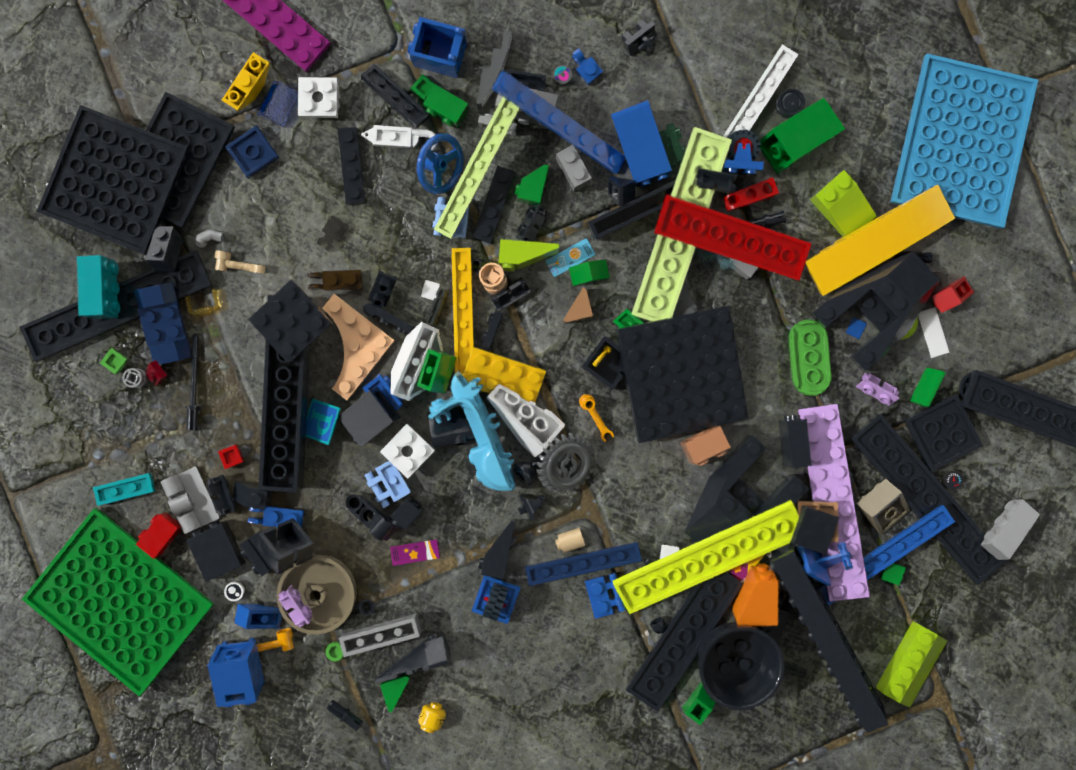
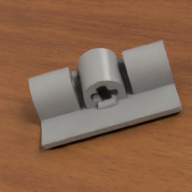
[161,467,219,534]

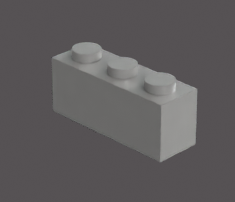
[981,499,1040,560]

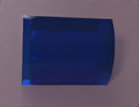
[257,81,298,127]

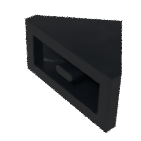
[607,177,636,206]

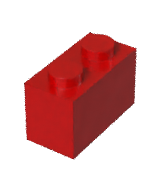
[136,512,182,559]

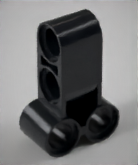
[345,494,398,542]

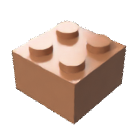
[680,426,731,466]

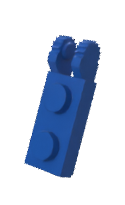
[248,506,304,528]

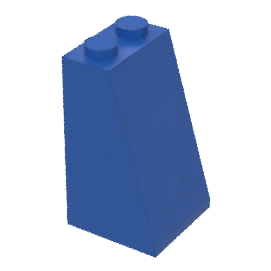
[611,100,672,188]

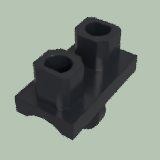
[622,19,657,56]
[368,270,397,308]

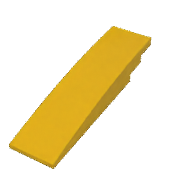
[805,185,955,296]

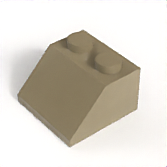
[857,479,910,536]

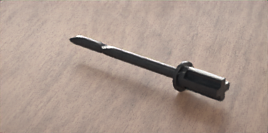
[185,334,201,431]

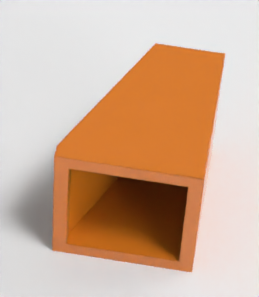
[732,564,778,626]

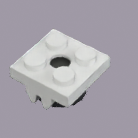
[298,77,340,118]
[380,424,435,478]

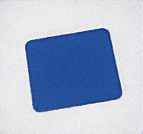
[846,317,866,339]

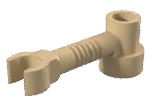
[215,250,266,274]

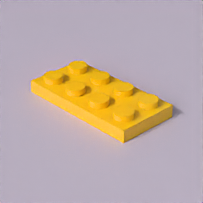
[463,347,546,403]

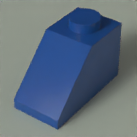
[234,604,282,629]

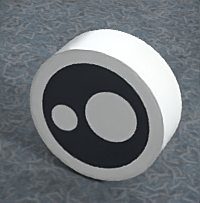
[224,581,245,601]

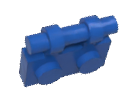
[584,573,626,619]

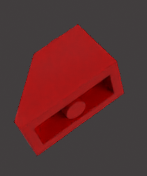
[932,276,974,313]

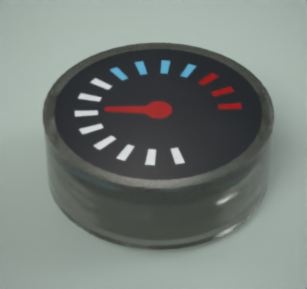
[942,470,963,490]

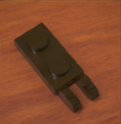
[307,270,362,291]

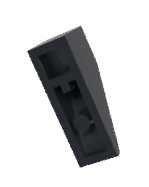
[478,519,515,579]

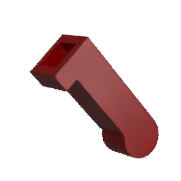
[722,177,779,212]

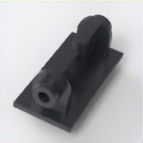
[693,168,737,194]
[516,205,547,242]
[489,277,531,312]
[206,474,236,516]

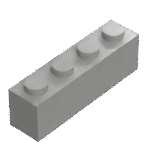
[339,613,422,657]

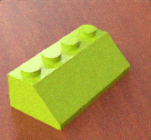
[875,621,947,707]

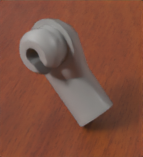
[195,230,225,248]

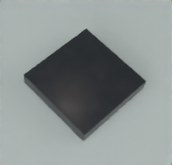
[790,505,840,554]

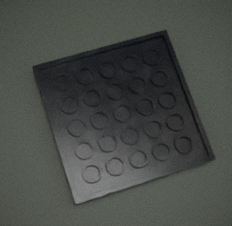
[37,105,189,255]
[617,305,749,443]

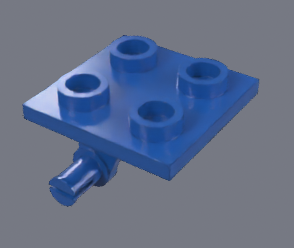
[798,542,853,586]

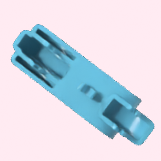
[428,371,515,491]

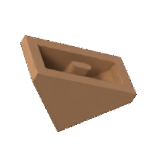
[563,288,593,324]

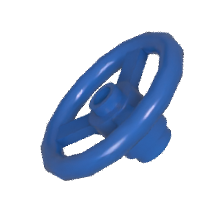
[417,133,464,194]

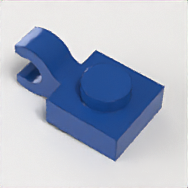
[572,48,603,85]

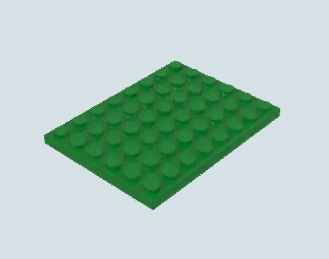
[22,508,215,697]

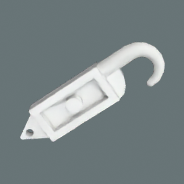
[361,125,438,151]

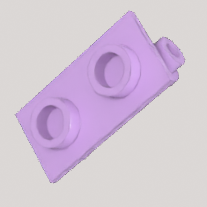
[856,373,899,406]
[278,585,312,627]

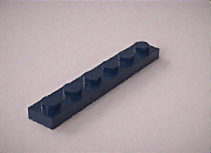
[525,541,642,586]

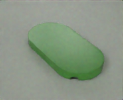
[788,319,832,396]

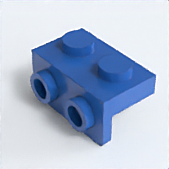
[363,374,405,411]

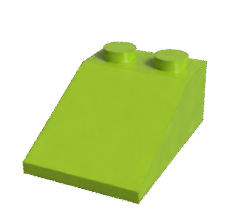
[810,170,876,237]
[498,239,559,272]

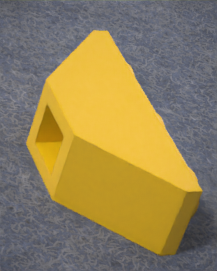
[222,52,270,112]

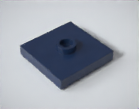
[225,125,280,179]

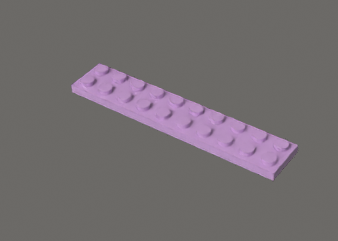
[798,404,869,601]

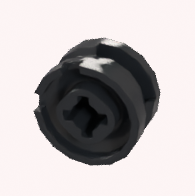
[775,89,805,119]

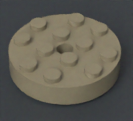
[277,554,357,634]

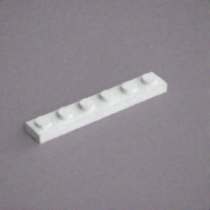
[723,44,798,138]

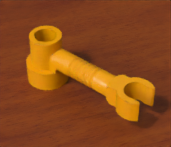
[579,394,614,442]
[257,628,294,652]

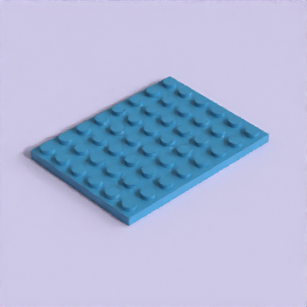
[890,54,1038,229]

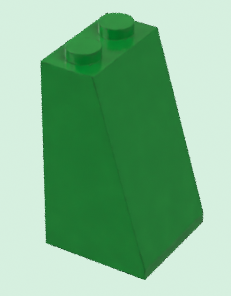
[759,97,845,175]

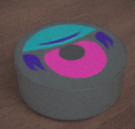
[553,65,572,86]

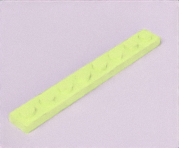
[434,97,520,239]

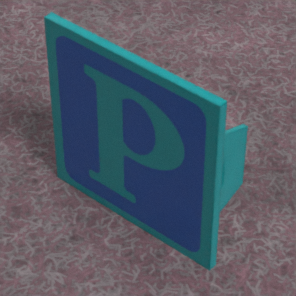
[306,398,341,445]

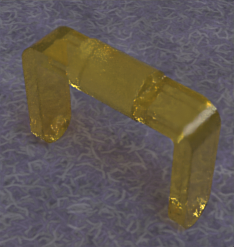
[185,288,220,316]

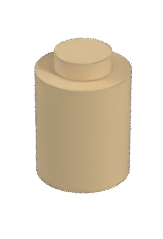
[555,528,585,553]

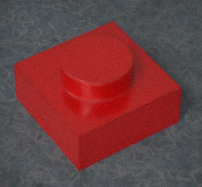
[218,444,245,469]

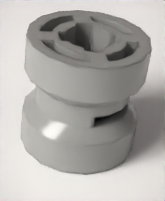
[122,368,148,388]

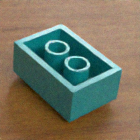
[77,255,120,319]

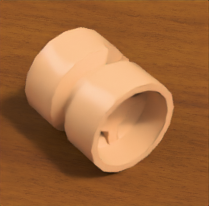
[479,263,508,295]

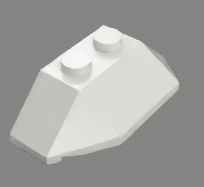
[391,322,443,401]

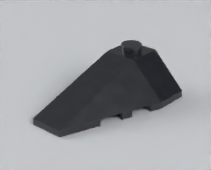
[375,632,451,683]

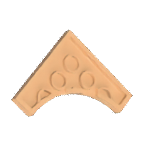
[322,294,395,401]

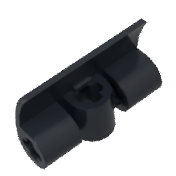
[427,406,476,448]

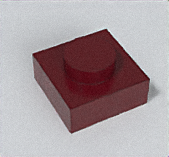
[145,360,167,386]

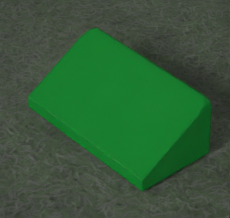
[910,368,946,407]

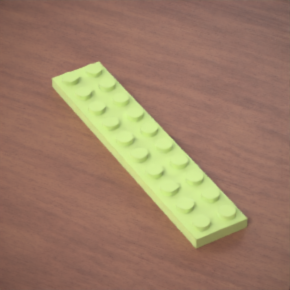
[631,127,731,321]

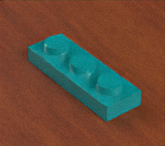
[93,473,156,506]

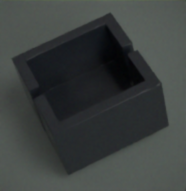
[581,336,624,390]
[258,518,314,574]

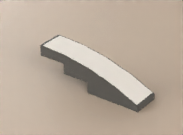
[477,31,512,109]

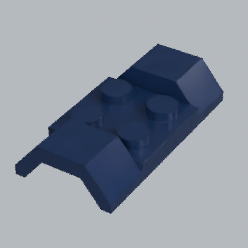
[134,282,192,364]

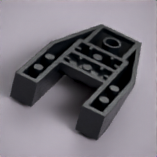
[811,251,940,371]
[684,435,809,543]

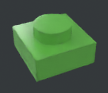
[100,348,129,375]

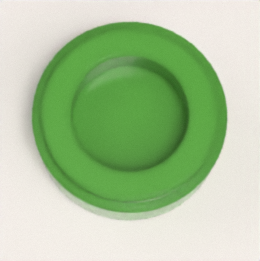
[326,641,344,662]

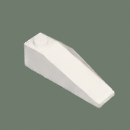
[487,384,565,457]

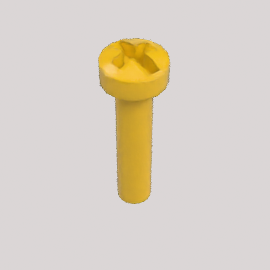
[593,346,612,366]

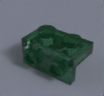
[659,123,686,168]

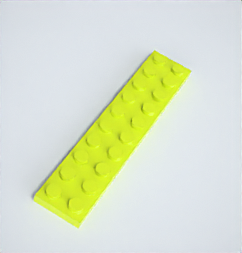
[613,500,799,614]

